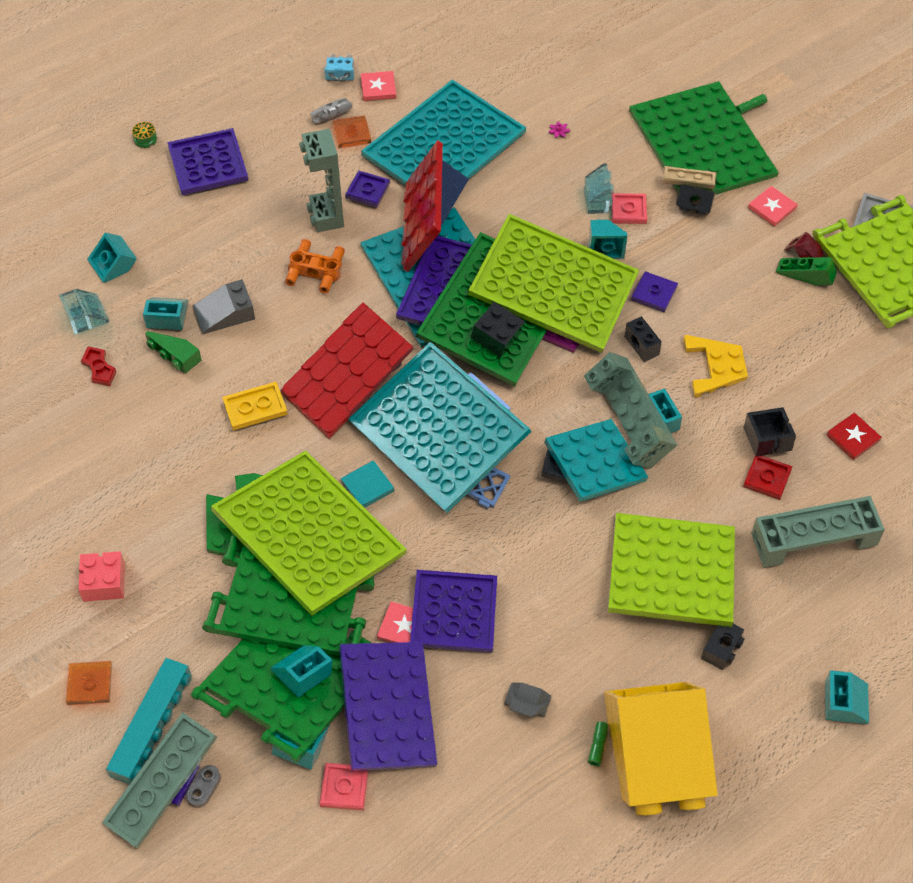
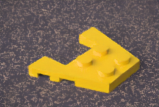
[683,335,748,398]

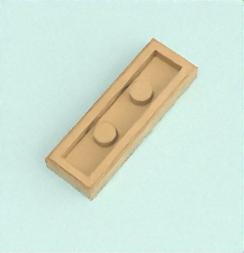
[663,166,716,189]

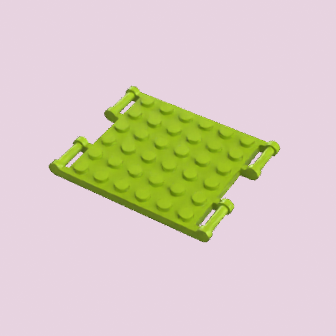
[812,194,913,328]

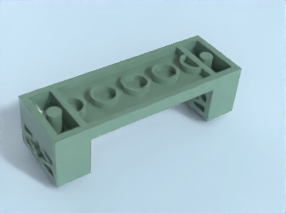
[299,129,344,232]
[584,352,678,469]
[751,496,885,568]

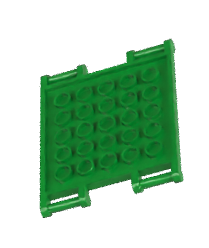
[202,532,375,656]
[191,630,372,763]

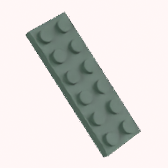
[102,712,218,849]

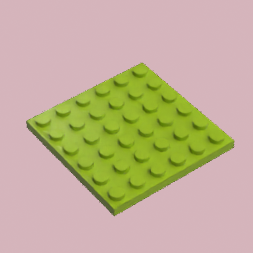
[608,513,735,627]

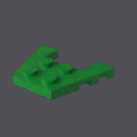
[206,494,243,558]

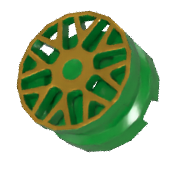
[132,122,157,148]

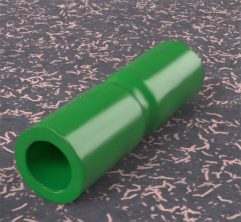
[735,94,767,114]
[588,721,609,766]

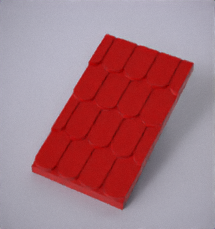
[401,140,469,272]
[280,302,413,439]

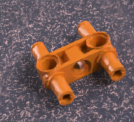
[285,239,345,294]

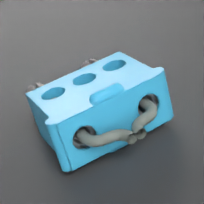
[324,54,354,81]

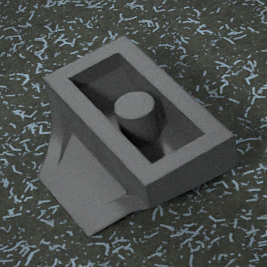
[504,682,551,718]

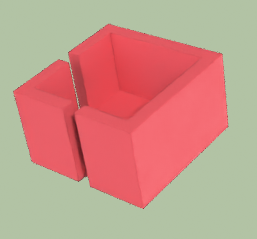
[78,551,125,602]

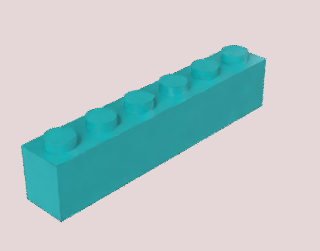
[106,658,192,785]

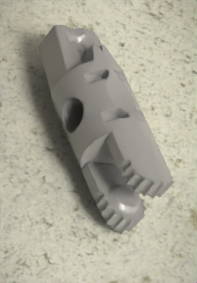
[310,98,353,124]

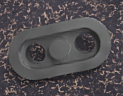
[187,765,221,808]

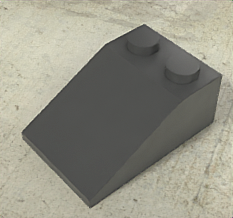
[193,279,255,334]

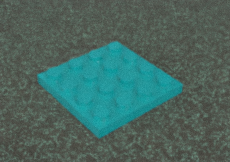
[544,418,648,502]

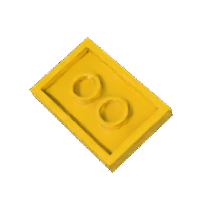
[222,381,288,431]

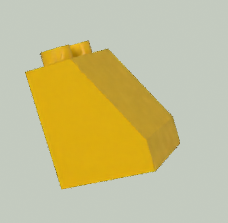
[604,681,718,815]

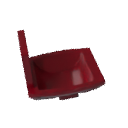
[785,232,825,258]

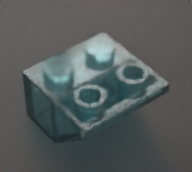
[584,163,614,214]
[59,289,109,334]

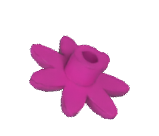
[549,121,570,138]

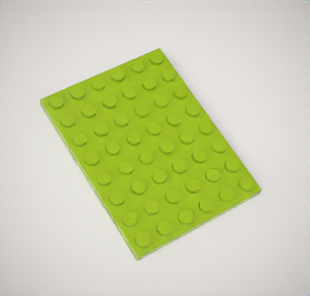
[468,214,639,353]
[211,450,407,616]

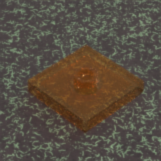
[332,115,371,148]
[66,661,112,705]

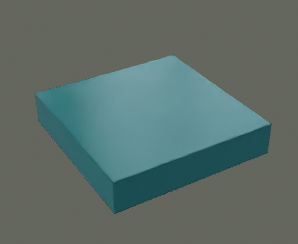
[341,460,394,508]

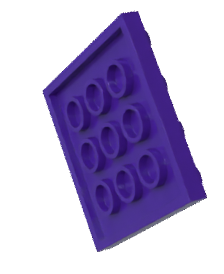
[167,128,249,195]
[410,570,497,653]

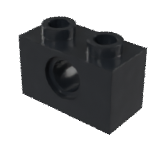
[676,184,716,215]
[624,316,662,362]
[701,624,745,670]

